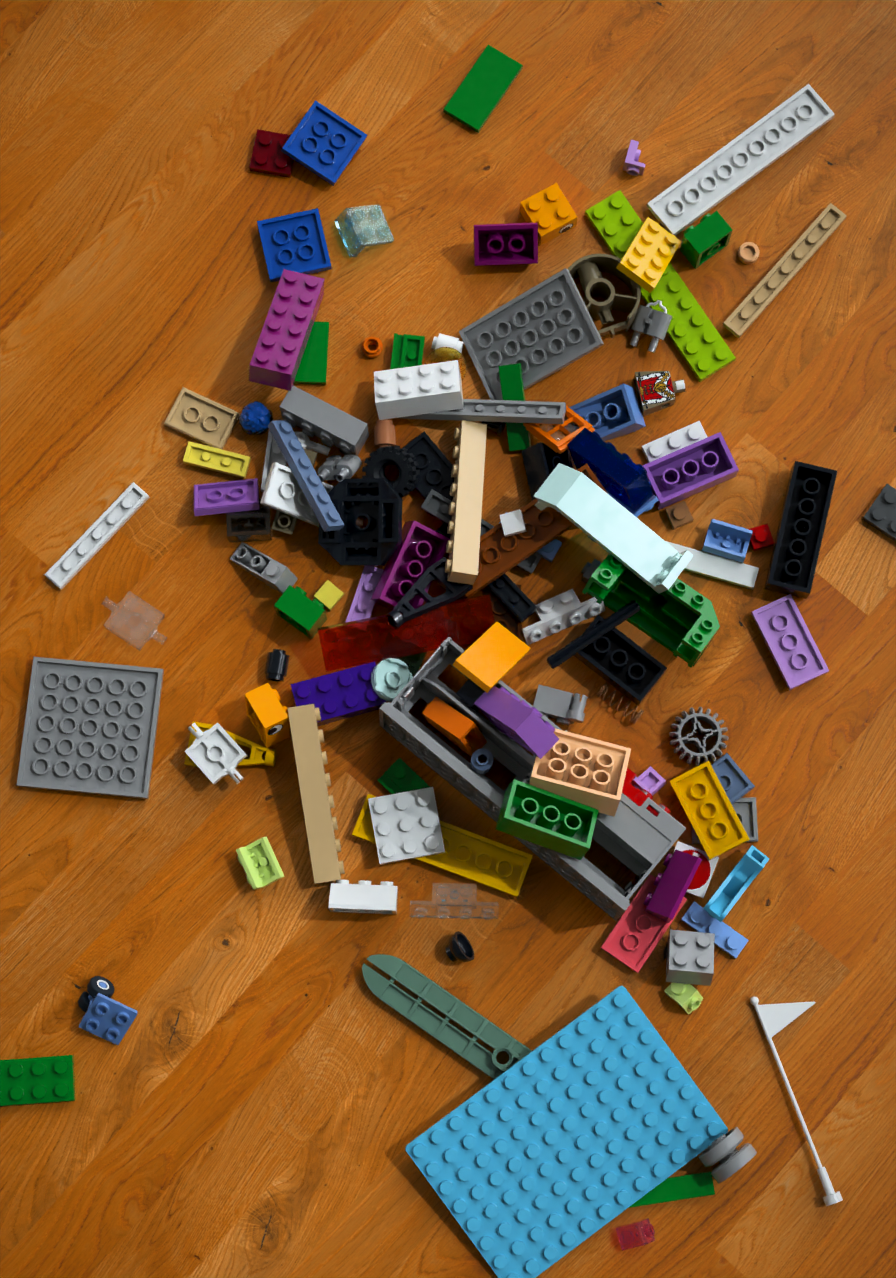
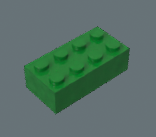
[496,779,599,860]

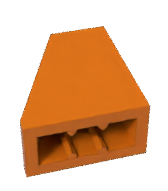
[422,697,487,757]

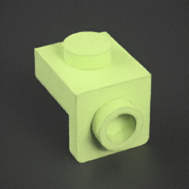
[664,982,703,1014]

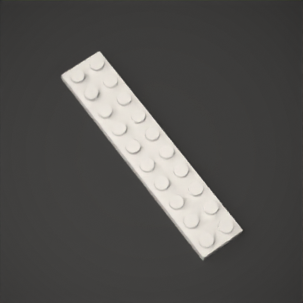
[647,84,835,236]

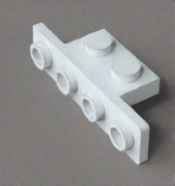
[522,589,605,645]

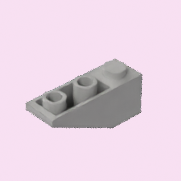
[230,542,298,594]

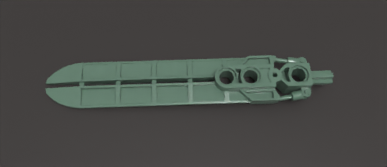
[362,954,532,1079]

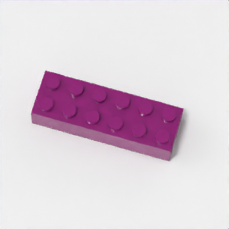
[249,269,325,391]

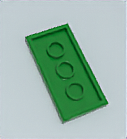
[444,45,523,133]

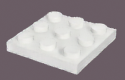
[368,787,445,865]

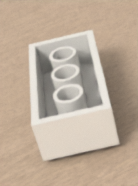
[374,360,464,420]

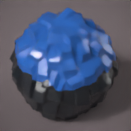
[239,401,273,435]

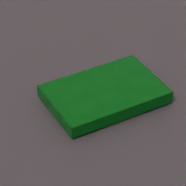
[293,322,329,385]

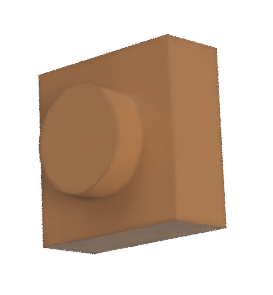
[665,501,694,530]

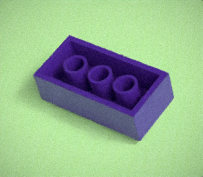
[290,661,386,726]

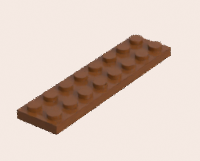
[465,463,608,598]

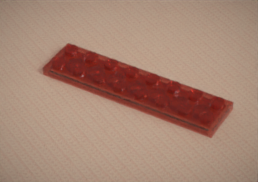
[318,594,495,672]

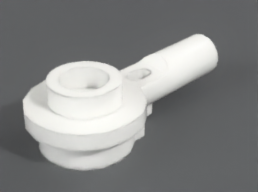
[295,432,330,456]

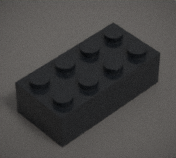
[574,614,667,706]

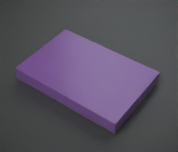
[194,478,259,516]

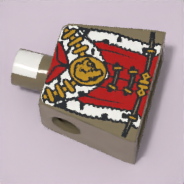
[633,371,685,416]

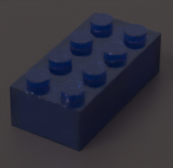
[567,428,653,512]

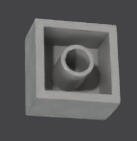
[666,930,715,986]

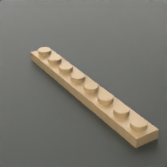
[723,203,847,339]

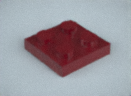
[249,129,294,178]

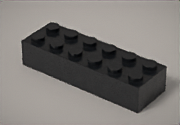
[764,461,837,599]

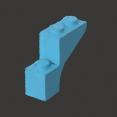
[703,845,770,922]

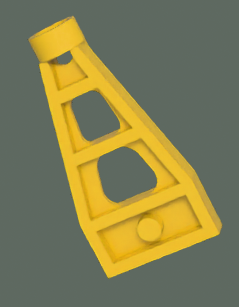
[184,722,277,768]

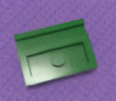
[390,333,425,369]
[377,758,430,794]

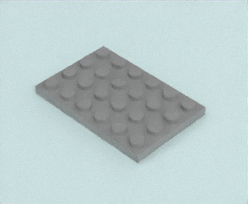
[459,268,604,400]

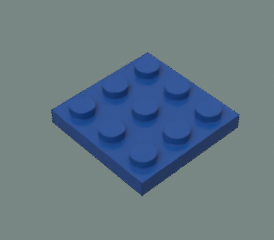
[281,100,367,186]
[257,208,332,282]

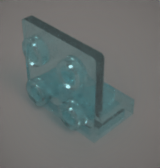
[334,204,394,258]

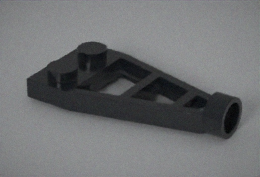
[386,557,473,629]

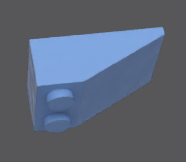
[569,384,646,447]

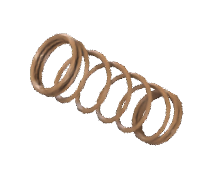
[596,682,644,724]

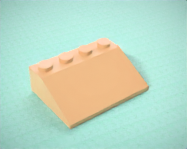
[529,728,631,817]

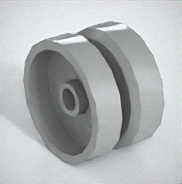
[698,1127,757,1183]

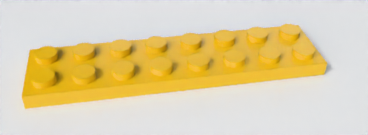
[352,794,533,897]

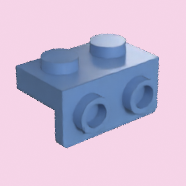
[702,519,753,563]

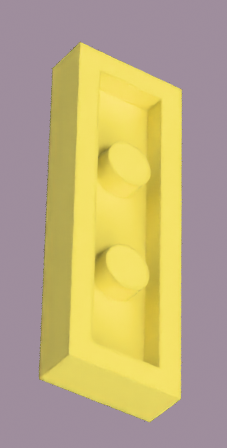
[183,441,251,479]

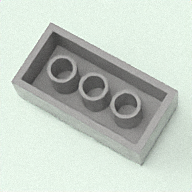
[279,385,369,456]

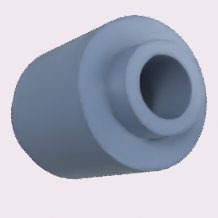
[470,748,494,774]

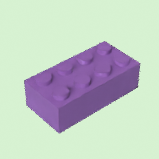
[641,432,739,510]
[474,686,559,759]

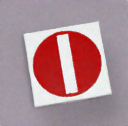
[674,841,719,898]

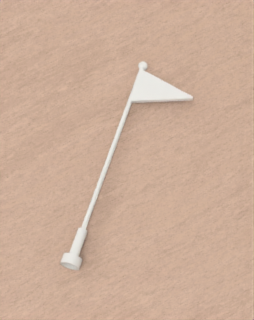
[750,997,843,1206]

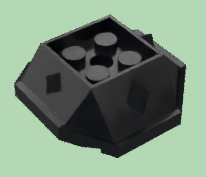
[318,478,402,566]

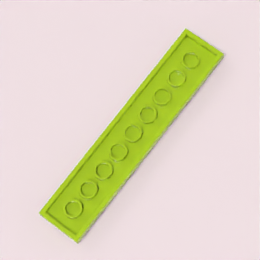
[585,190,736,382]

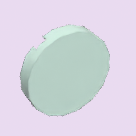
[371,658,413,702]

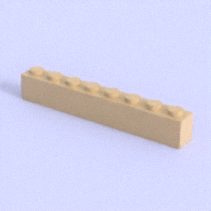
[445,420,487,585]
[287,704,345,884]

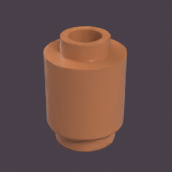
[374,419,396,449]

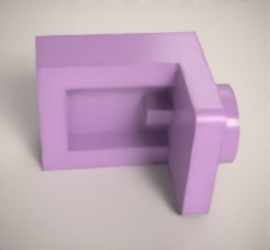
[632,766,666,796]

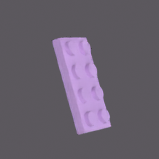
[751,594,829,690]

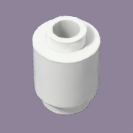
[431,333,464,359]

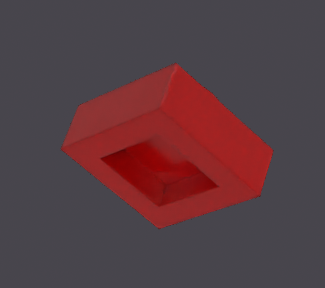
[749,523,774,551]

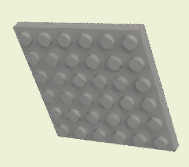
[17,657,164,799]

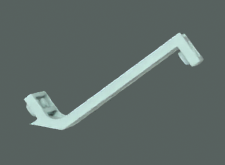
[534,463,694,594]

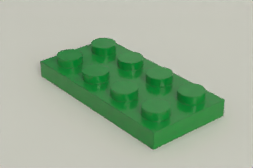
[0,1055,75,1106]

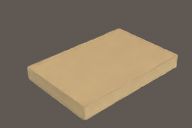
[164,387,240,450]

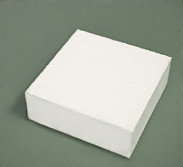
[500,509,526,537]

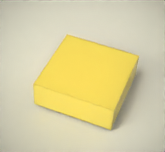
[314,580,344,611]

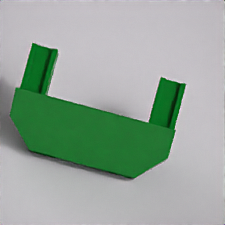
[582,553,720,667]

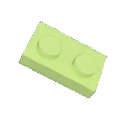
[236,836,284,890]

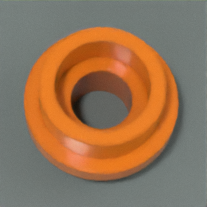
[362,337,383,358]

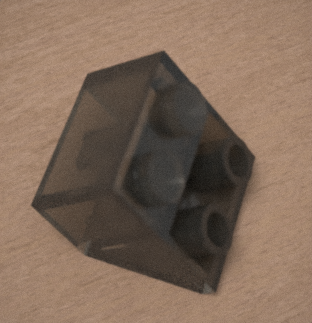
[226,498,272,543]

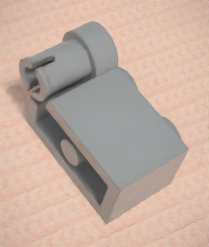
[533,684,588,726]

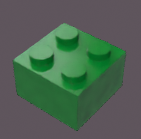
[680,211,733,269]
[274,585,327,639]

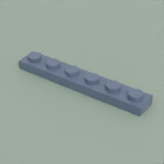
[268,420,344,532]

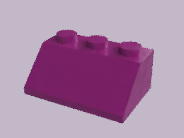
[474,223,538,266]
[643,850,702,923]

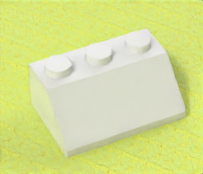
[328,880,398,914]

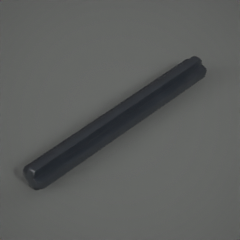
[547,600,641,669]

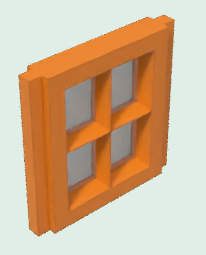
[523,401,595,454]

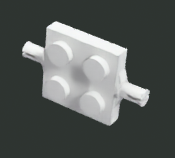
[184,722,247,785]

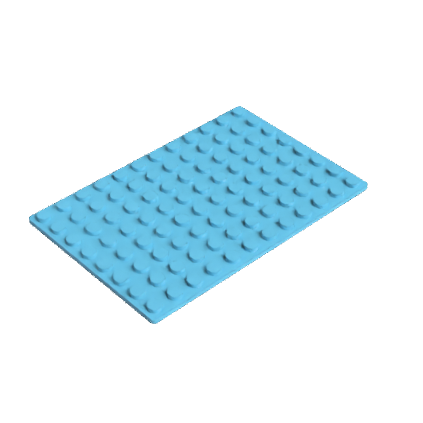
[405,986,728,1278]

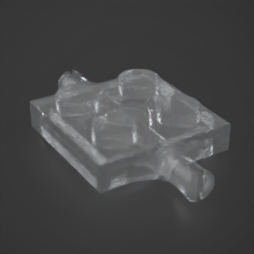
[102,591,167,651]

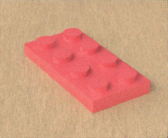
[601,874,687,973]

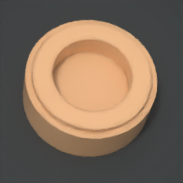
[738,242,760,264]

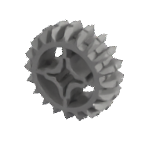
[669,707,729,766]

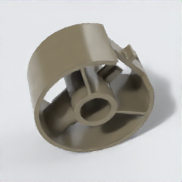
[568,254,641,338]

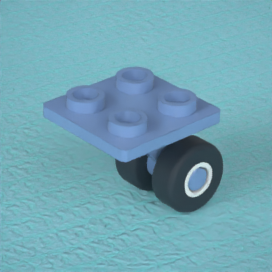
[78,976,138,1045]

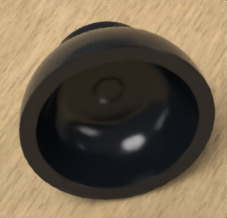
[445,931,474,962]

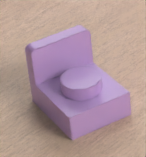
[623,140,646,176]

